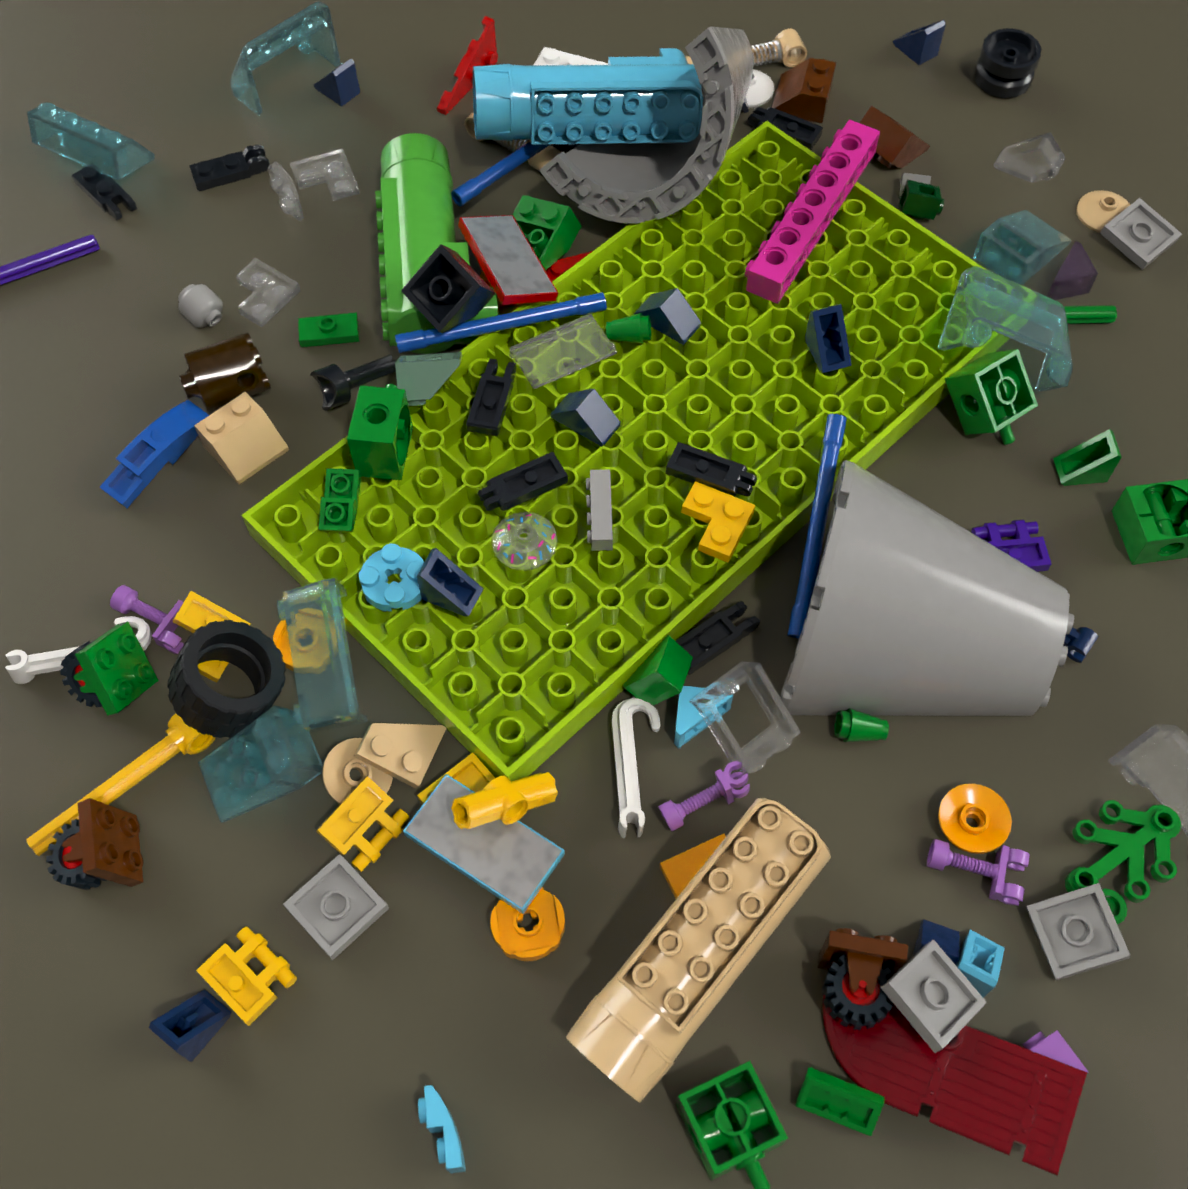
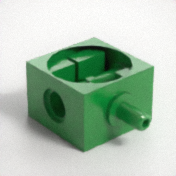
[944,349,1038,445]
[347,384,413,480]
[1111,479,1188,565]
[676,1061,788,1189]

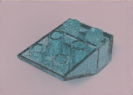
[973,210,1072,288]
[198,705,323,823]

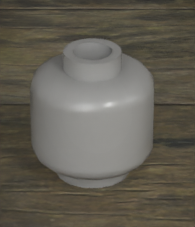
[178,284,223,328]

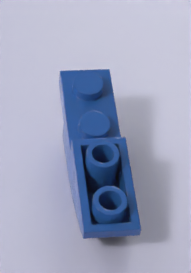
[100,400,209,508]

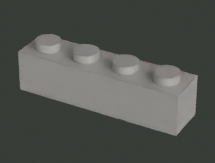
[586,469,613,551]

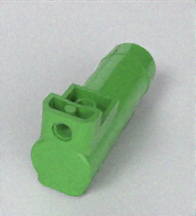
[375,133,498,354]

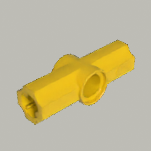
[451,772,558,830]

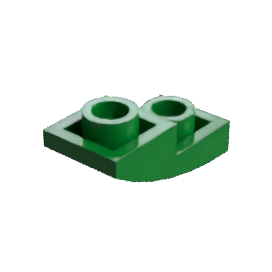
[319,468,361,532]

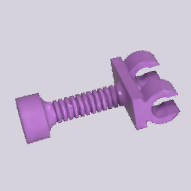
[110,585,184,654]
[658,761,750,832]
[927,839,1030,906]

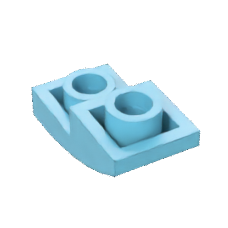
[418,1085,466,1174]

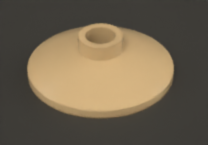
[1076,190,1130,233]
[322,738,393,804]

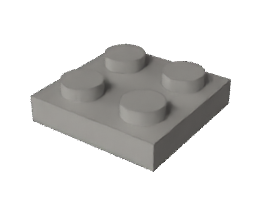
[1100,198,1182,270]
[283,854,389,961]
[1026,883,1131,981]
[881,939,987,1053]

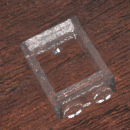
[689,661,801,774]

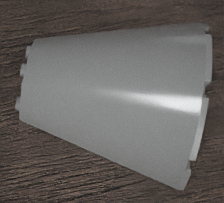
[539,27,753,223]
[776,460,1074,716]

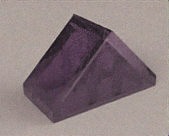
[1046,241,1098,301]

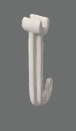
[5,616,152,684]
[611,698,660,838]

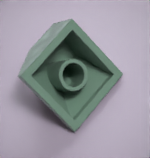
[395,352,462,406]

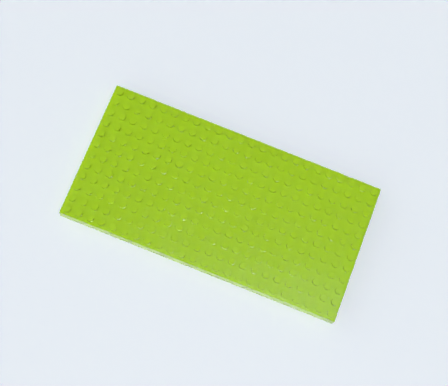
[242,121,1034,781]

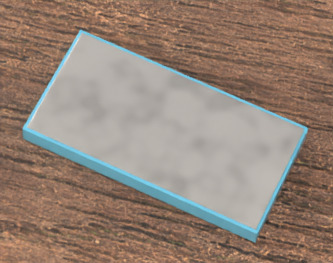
[403,774,565,914]

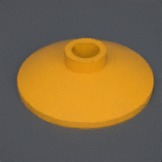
[938,784,1012,854]

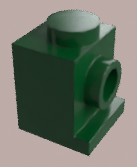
[898,179,944,220]

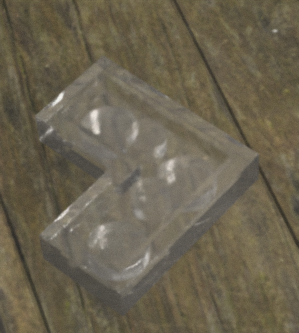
[290,148,360,201]
[236,258,301,327]

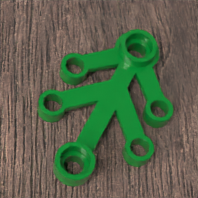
[1065,800,1181,903]

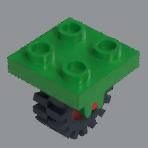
[60,621,159,716]

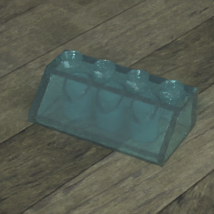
[27,102,155,180]

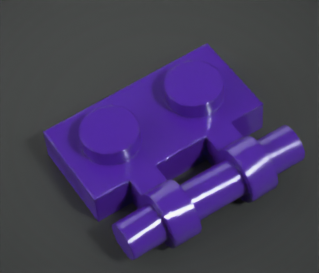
[971,520,1052,572]

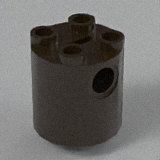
[179,333,271,412]

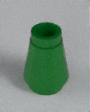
[606,313,652,344]
[834,708,889,742]

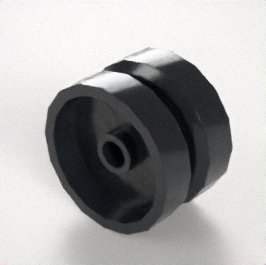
[974,28,1042,98]

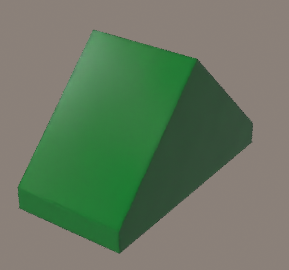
[1053,429,1122,486]
[622,635,693,705]

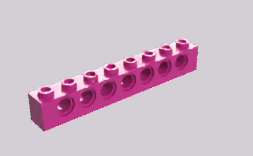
[744,119,880,304]

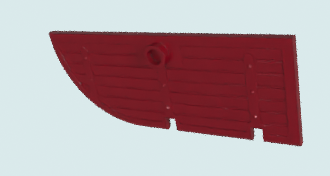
[822,995,1088,1176]

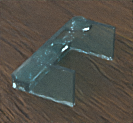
[277,578,368,732]

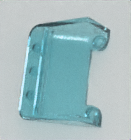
[230,2,341,115]
[938,266,1073,392]

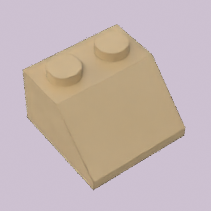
[194,392,289,485]

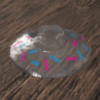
[491,512,558,571]

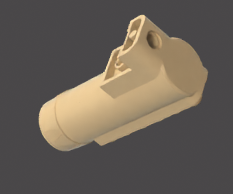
[566,798,831,1103]

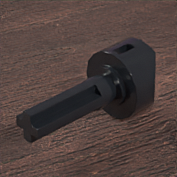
[310,355,396,410]

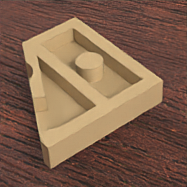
[354,723,447,789]

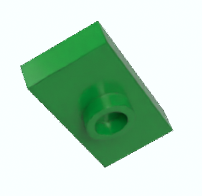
[298,312,360,347]
[795,1067,885,1137]

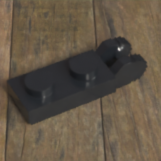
[189,144,270,191]
[72,162,137,220]
[466,358,517,437]
[676,601,760,675]

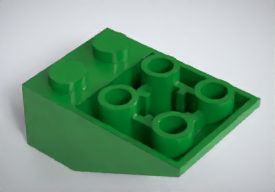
[512,195,582,271]

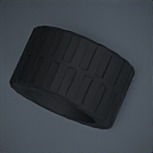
[167,620,286,738]

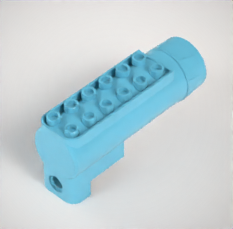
[473,48,703,145]

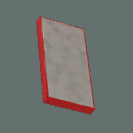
[458,215,558,305]

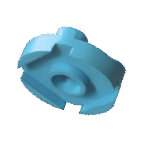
[359,543,424,611]

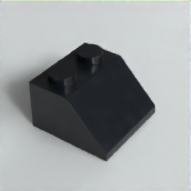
[401,244,495,333]

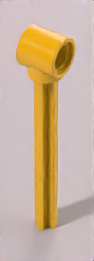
[26,713,216,856]

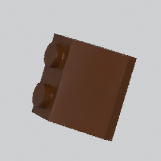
[772,58,836,123]
[860,105,930,169]

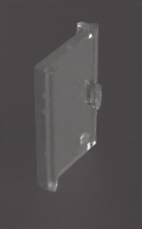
[509,313,617,389]

